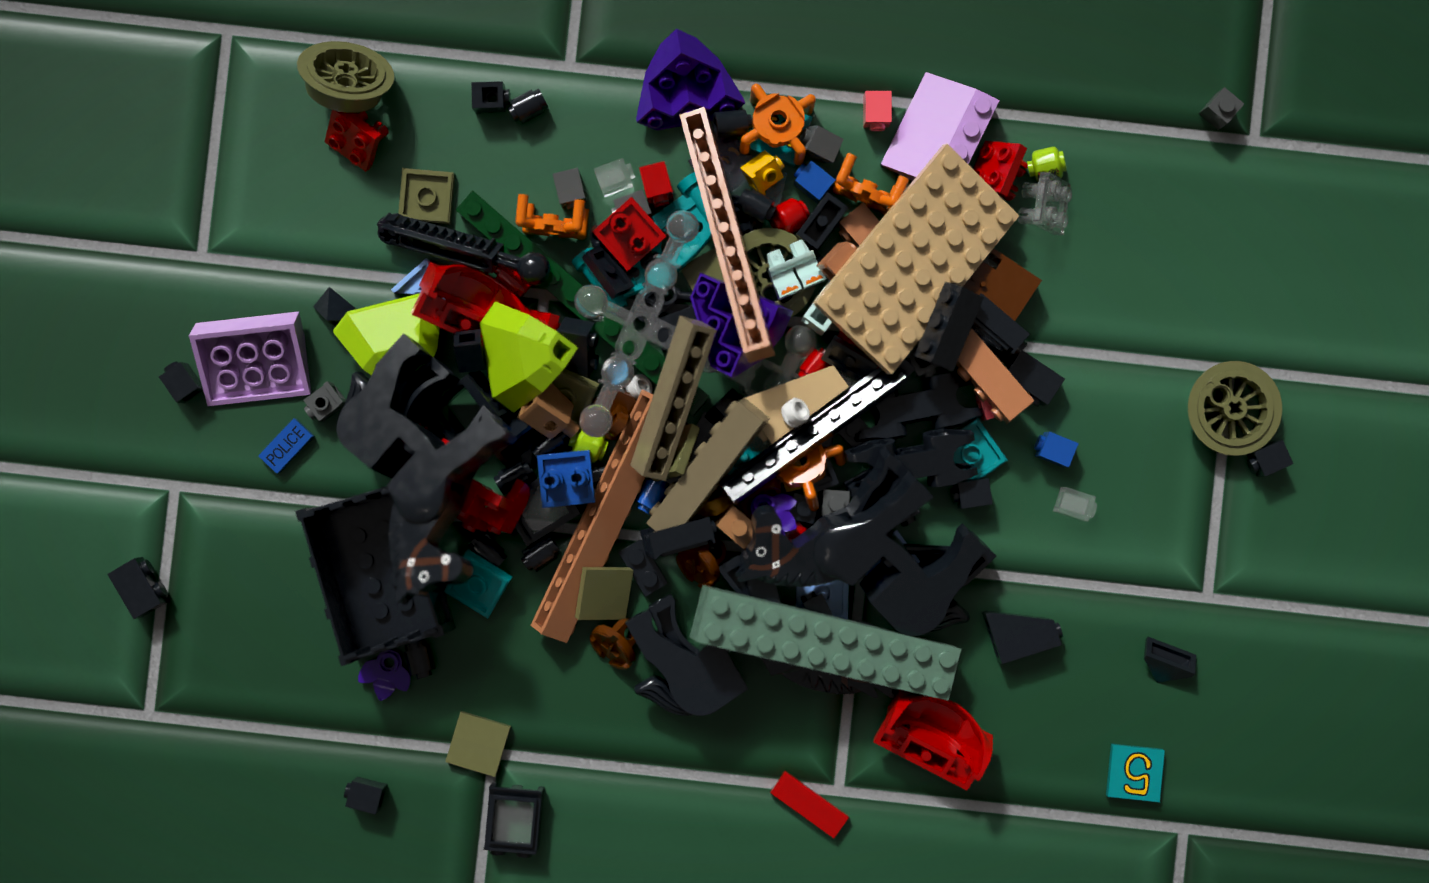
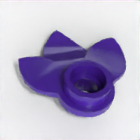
[750,494,797,533]
[358,649,411,701]

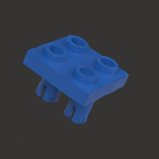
[537,450,596,508]

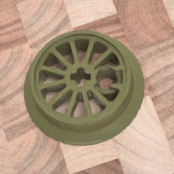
[297,41,394,113]
[722,228,815,317]
[1188,361,1282,456]

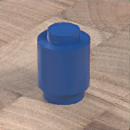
[635,479,670,515]

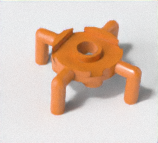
[740,84,816,165]
[832,153,909,216]
[516,194,589,240]
[777,428,846,511]

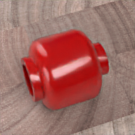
[770,198,810,234]

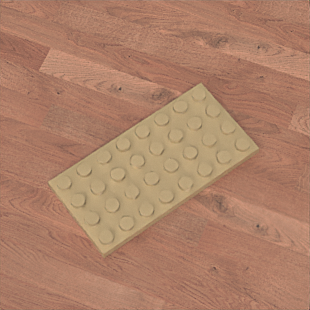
[813,144,1019,374]

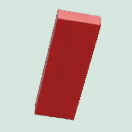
[770,770,849,838]

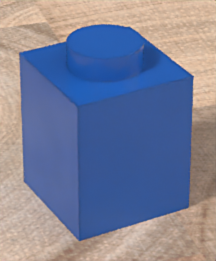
[794,160,835,204]
[1034,431,1079,468]

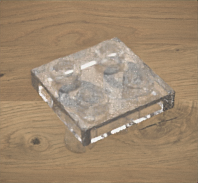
[1018,172,1072,235]

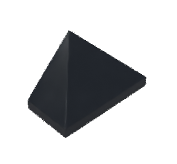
[313,287,356,327]
[1144,637,1196,683]

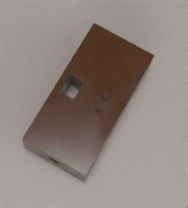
[963,248,1042,321]

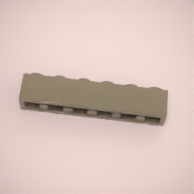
[630,316,716,481]
[647,398,770,531]

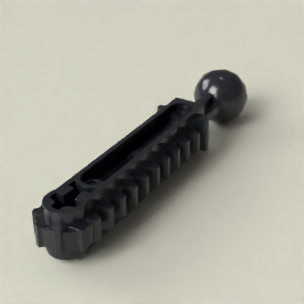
[377,213,551,285]

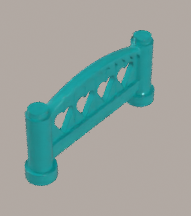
[572,172,712,314]

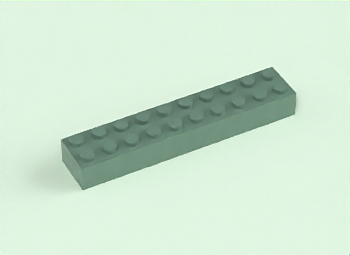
[690,585,961,701]

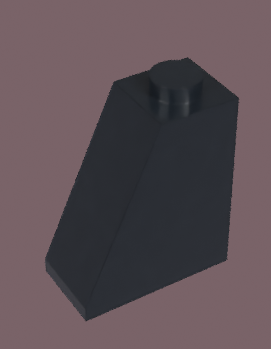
[982,611,1063,664]

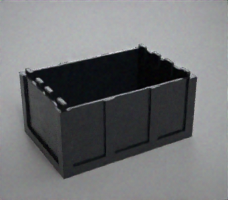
[295,486,456,666]

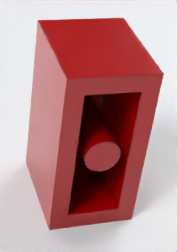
[639,161,674,209]

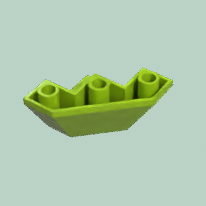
[333,293,440,376]
[480,302,578,412]

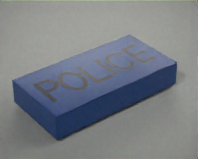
[258,418,314,474]

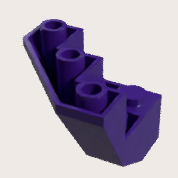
[636,29,745,130]
[690,273,793,378]

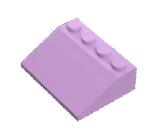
[880,72,1000,181]
[189,312,311,406]

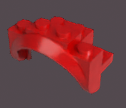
[411,261,531,333]
[442,438,530,535]
[873,689,993,791]

